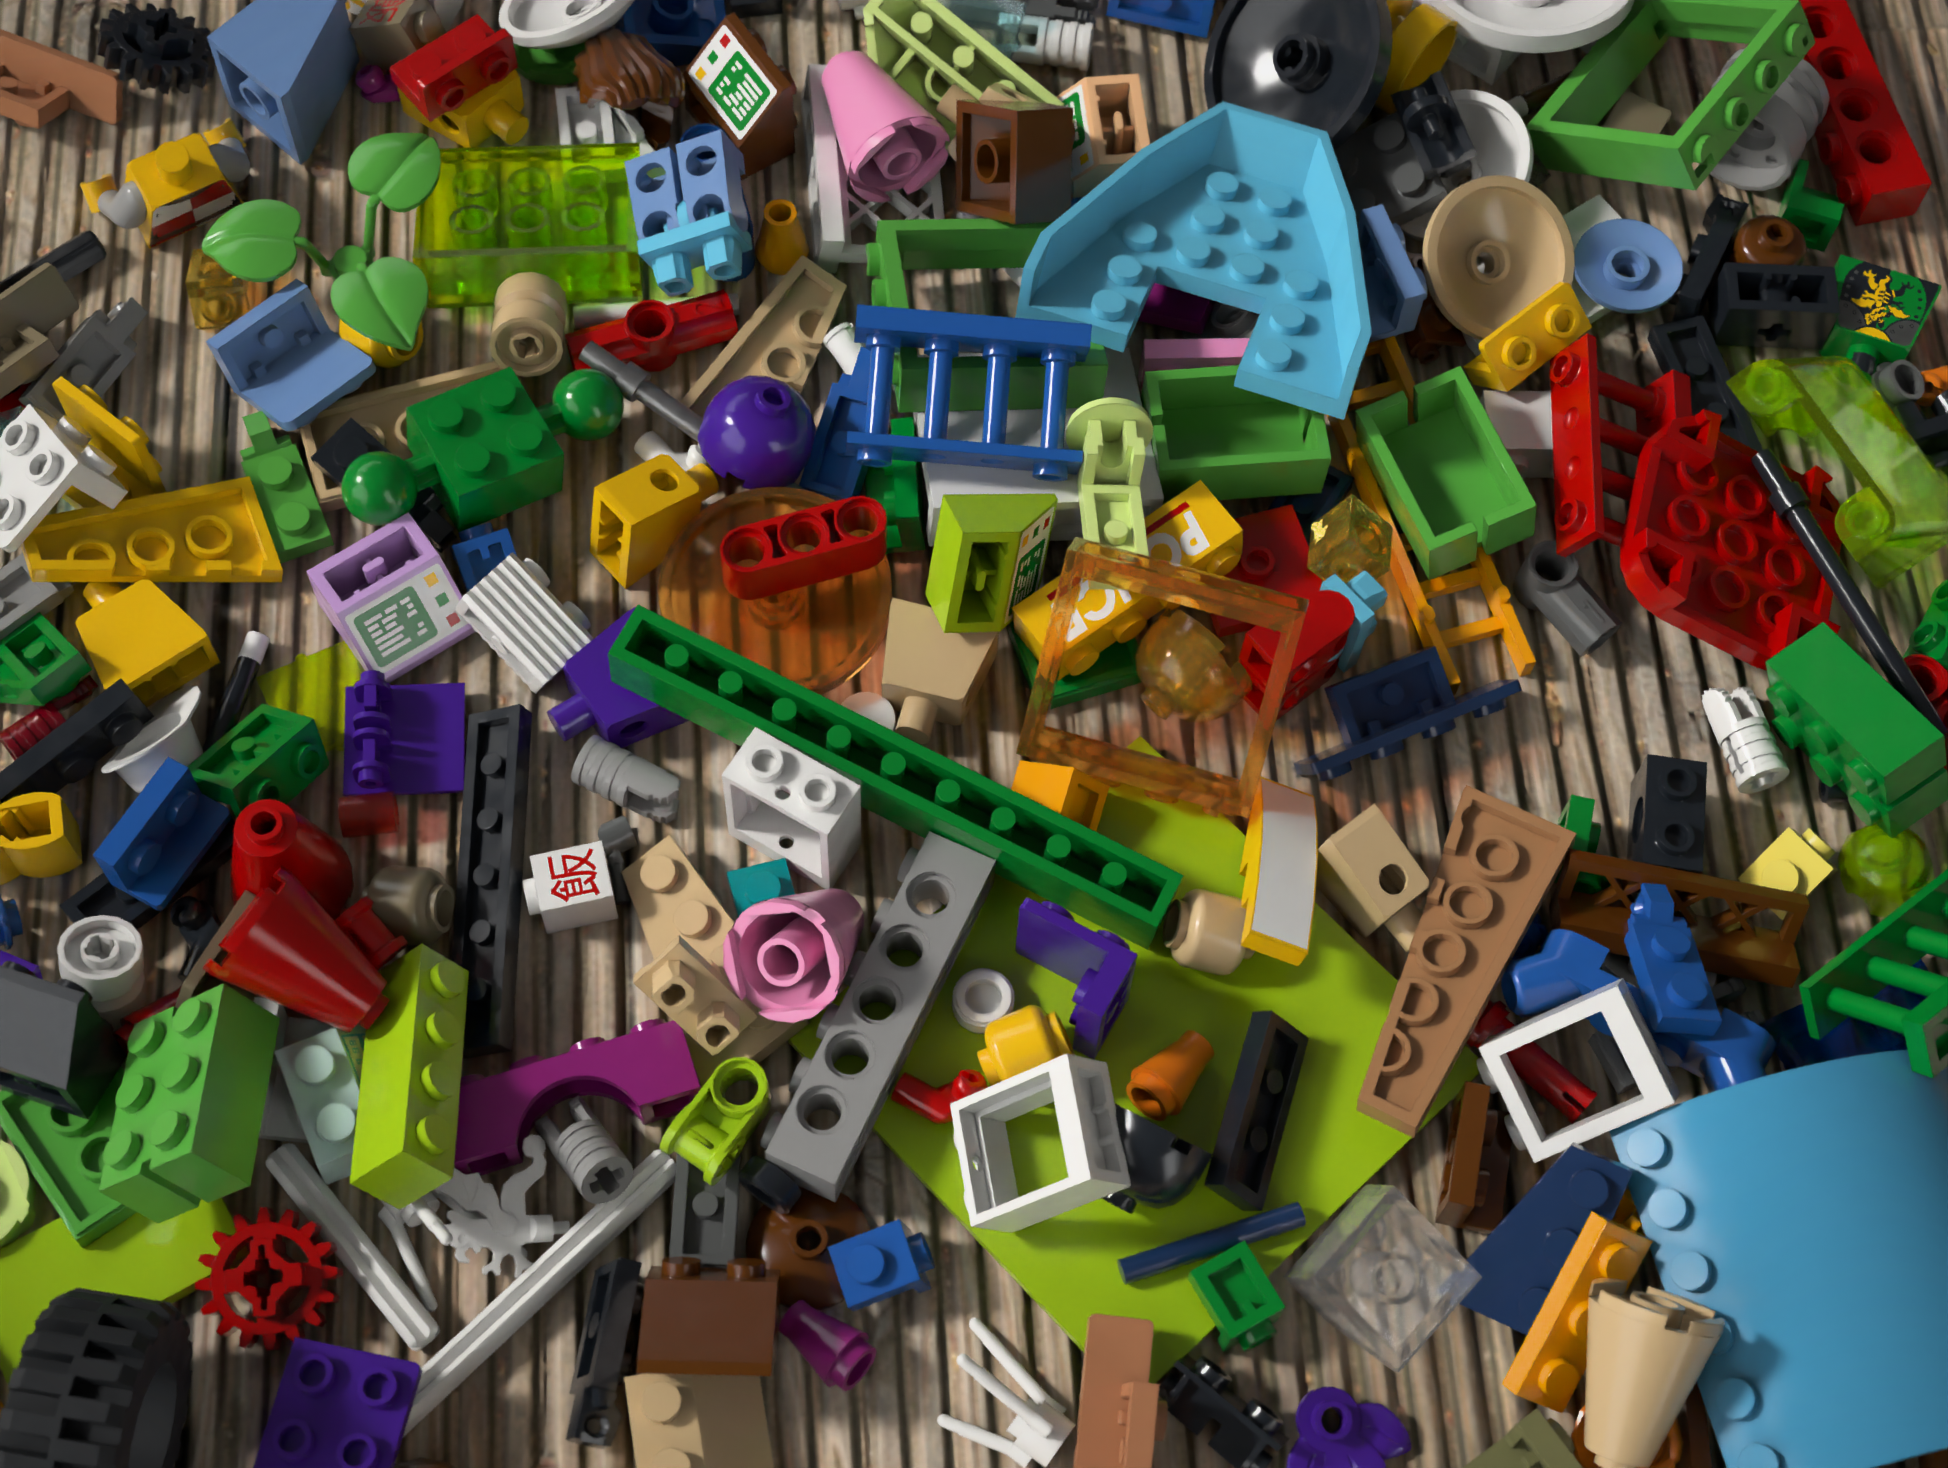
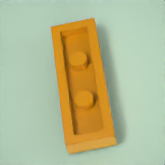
[1502,1212,1652,1414]

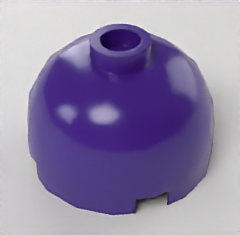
[697,376,816,491]

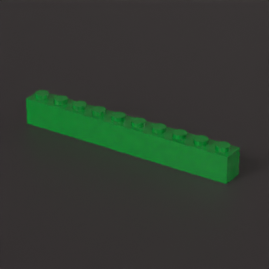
[608,604,1184,950]

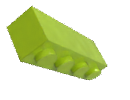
[350,944,469,1210]

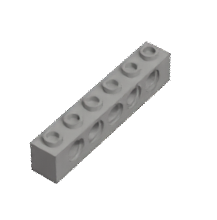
[760,831,996,1203]

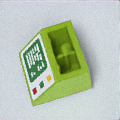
[925,493,1058,633]

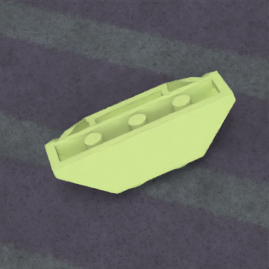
[863,0,1064,150]

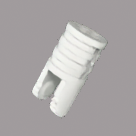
[996,12,1094,71]
[1702,687,1789,794]

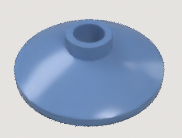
[1574,219,1683,313]

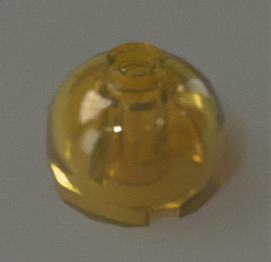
[1135,608,1252,723]

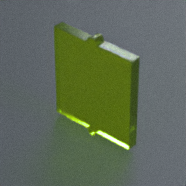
[256,641,362,752]

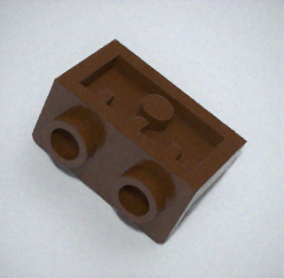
[1435,1081,1512,1234]

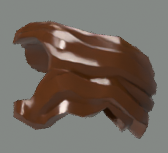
[573,29,686,151]

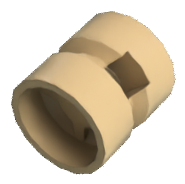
[489,272,568,377]

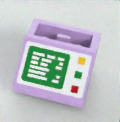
[306,512,476,683]

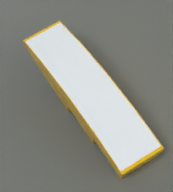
[1239,776,1318,966]

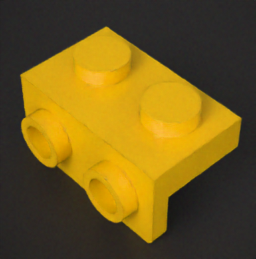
[1463,282,1592,392]

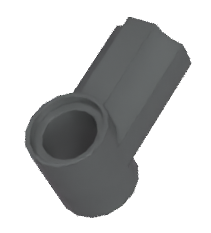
[1513,541,1622,657]

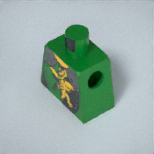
[1819,254,1942,390]

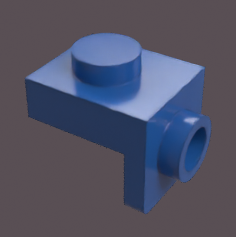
[828,1219,935,1312]

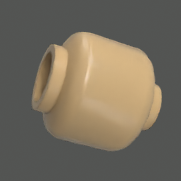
[1163,889,1255,975]

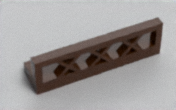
[1549,848,1810,988]

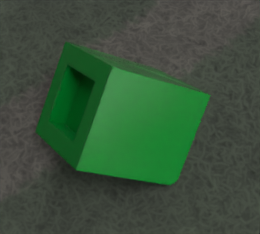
[1778,158,1844,252]

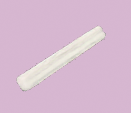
[265,1143,440,1351]

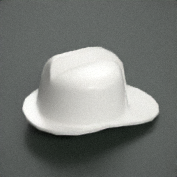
[101,686,203,794]

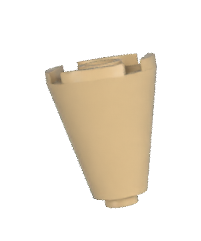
[1584,1278,1725,1468]

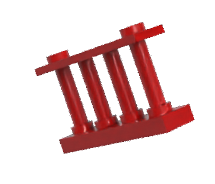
[1549,333,1692,557]

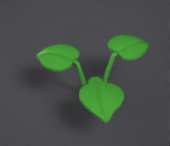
[202,133,441,351]

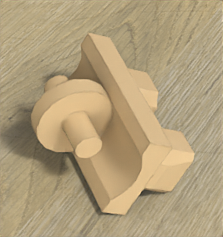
[633,935,758,1056]

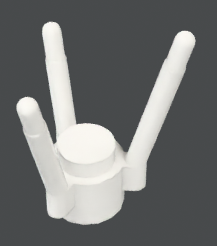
[378,1190,528,1312]
[937,1317,1076,1468]

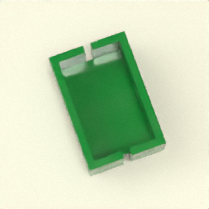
[1765,622,1948,839]

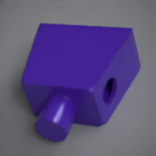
[547,607,689,748]

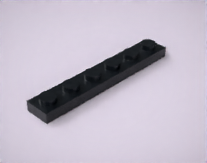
[451,704,532,1059]

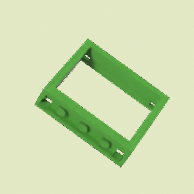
[1526,0,1816,191]
[866,218,1108,413]

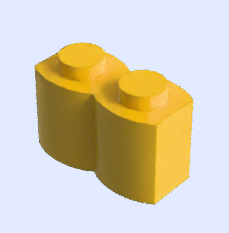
[0,792,82,885]

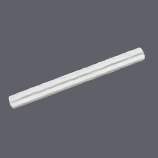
[403,1149,676,1437]

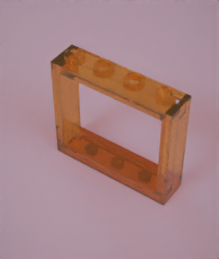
[1016,537,1309,818]

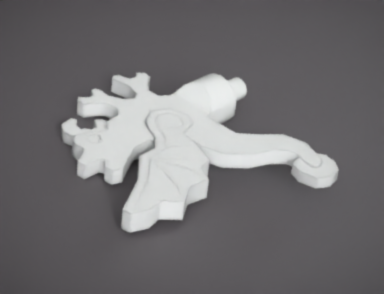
[434,1134,570,1279]

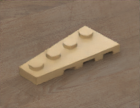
[680,255,847,418]
[621,835,810,1087]

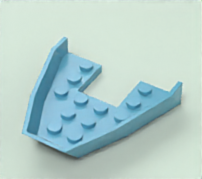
[1015,101,1372,420]

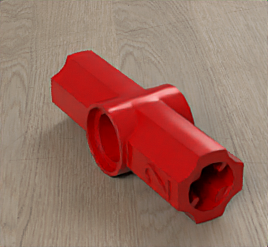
[564,289,738,372]

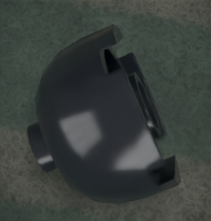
[1101,1103,1212,1214]

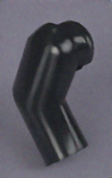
[170,896,222,982]

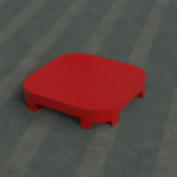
[1620,409,1856,671]

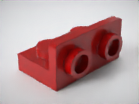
[389,14,518,122]

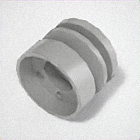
[1710,48,1830,191]

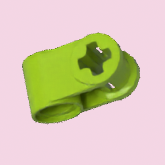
[660,1057,772,1186]

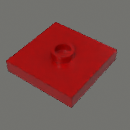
[1199,504,1323,638]

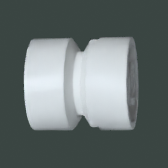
[57,915,146,1031]

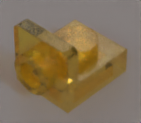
[185,249,251,330]

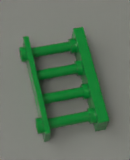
[1799,869,1948,1078]

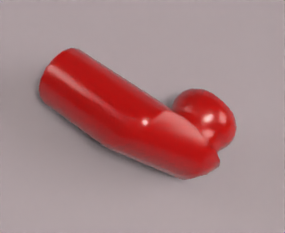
[891,1069,988,1124]

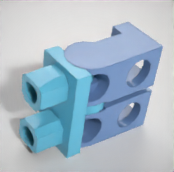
[624,129,753,297]

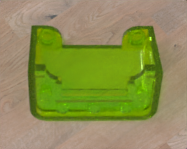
[1726,356,1948,590]

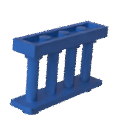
[845,304,1092,482]

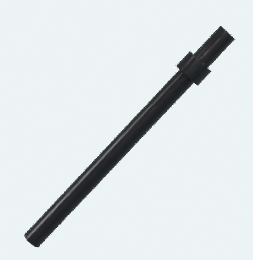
[1751,449,1948,739]

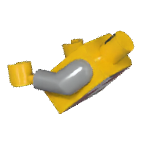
[80,118,250,249]

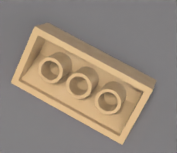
[624,1373,774,1468]

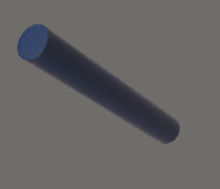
[1117,1202,1306,1285]

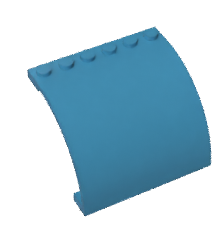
[1609,1050,1948,1468]

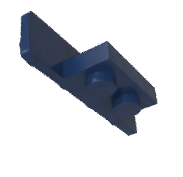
[1294,646,1522,782]

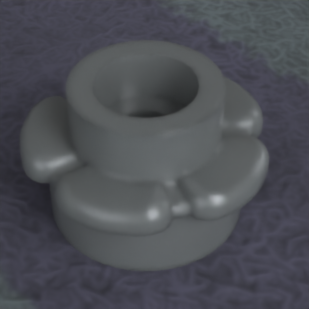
[1871,359,1925,410]

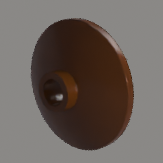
[746,1186,871,1310]

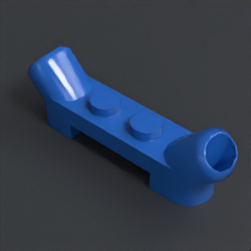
[1501,929,1776,1093]

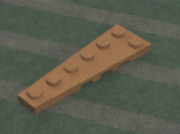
[1357,785,1576,1138]

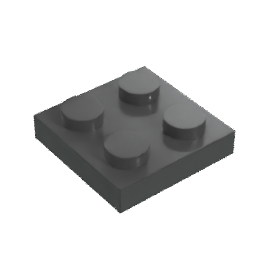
[1334,111,1448,226]

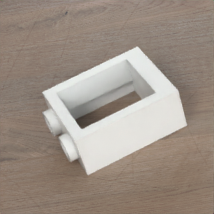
[722,727,861,889]
[1476,978,1679,1163]
[950,1054,1131,1233]

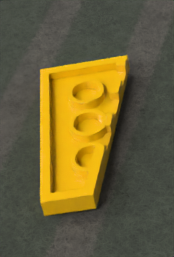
[21,476,283,582]

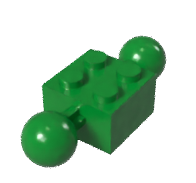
[341,366,624,532]

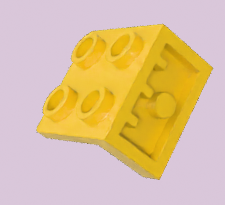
[52,376,166,509]

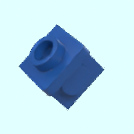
[450,522,518,592]

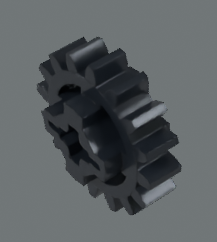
[96,3,216,95]

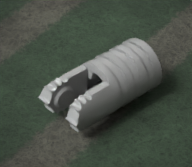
[571,735,681,825]
[535,1096,633,1204]

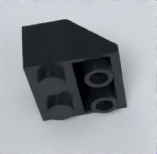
[0,961,127,1120]

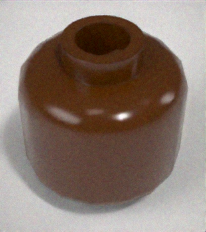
[1726,215,1807,265]

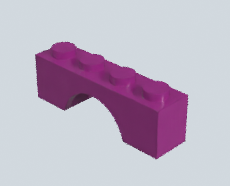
[454,1019,701,1176]

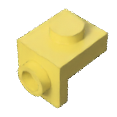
[1738,827,1838,921]

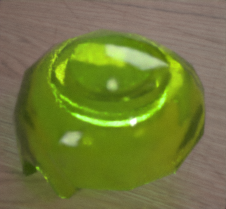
[1837,823,1933,917]

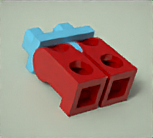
[1231,571,1388,726]

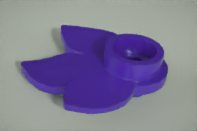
[1287,1387,1412,1468]

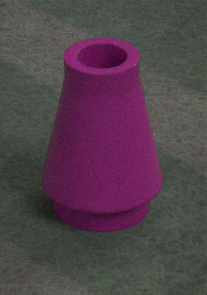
[778,1300,877,1391]

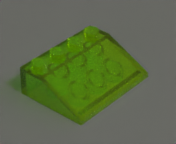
[412,143,643,308]

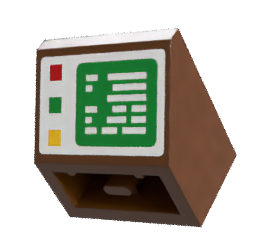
[683,13,798,181]

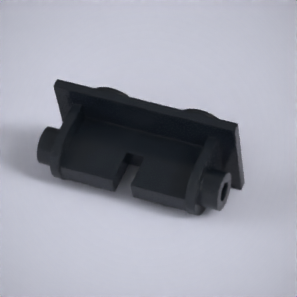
[1158,1355,1289,1468]

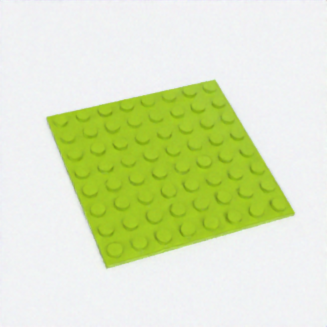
[788,736,1480,1384]

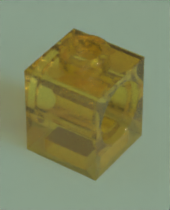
[1307,494,1393,584]

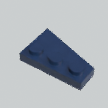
[1437,1142,1634,1335]

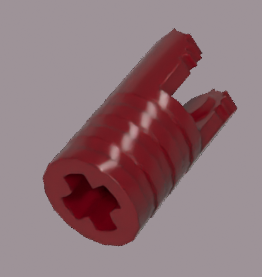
[0,675,98,761]

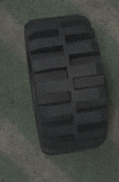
[0,1288,193,1468]

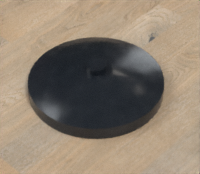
[1204,0,1393,150]

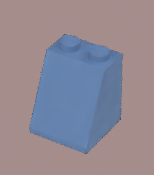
[207,0,360,165]

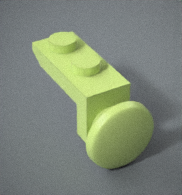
[1066,397,1153,590]

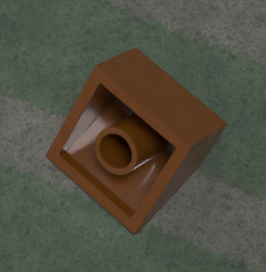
[955,99,1075,225]
[637,1256,781,1377]

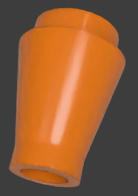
[1126,1030,1214,1121]

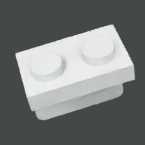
[0,404,128,553]

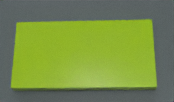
[0,1197,250,1385]

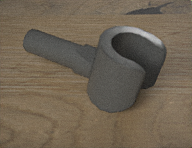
[598,816,637,905]

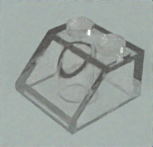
[1283,1184,1482,1372]

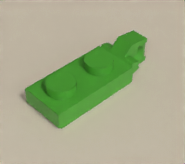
[240,411,334,563]

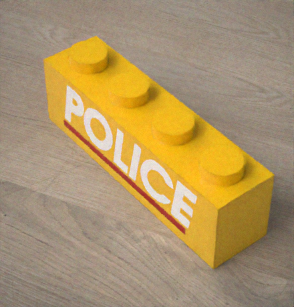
[1012,480,1243,683]

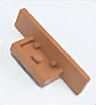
[0,29,123,129]
[1073,1314,1168,1468]

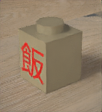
[349,0,446,71]

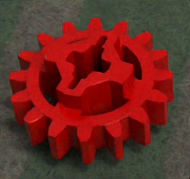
[195,1207,343,1351]

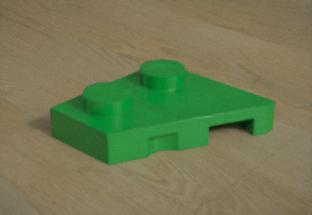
[0,612,92,706]

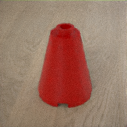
[230,799,354,920]
[202,865,390,1033]

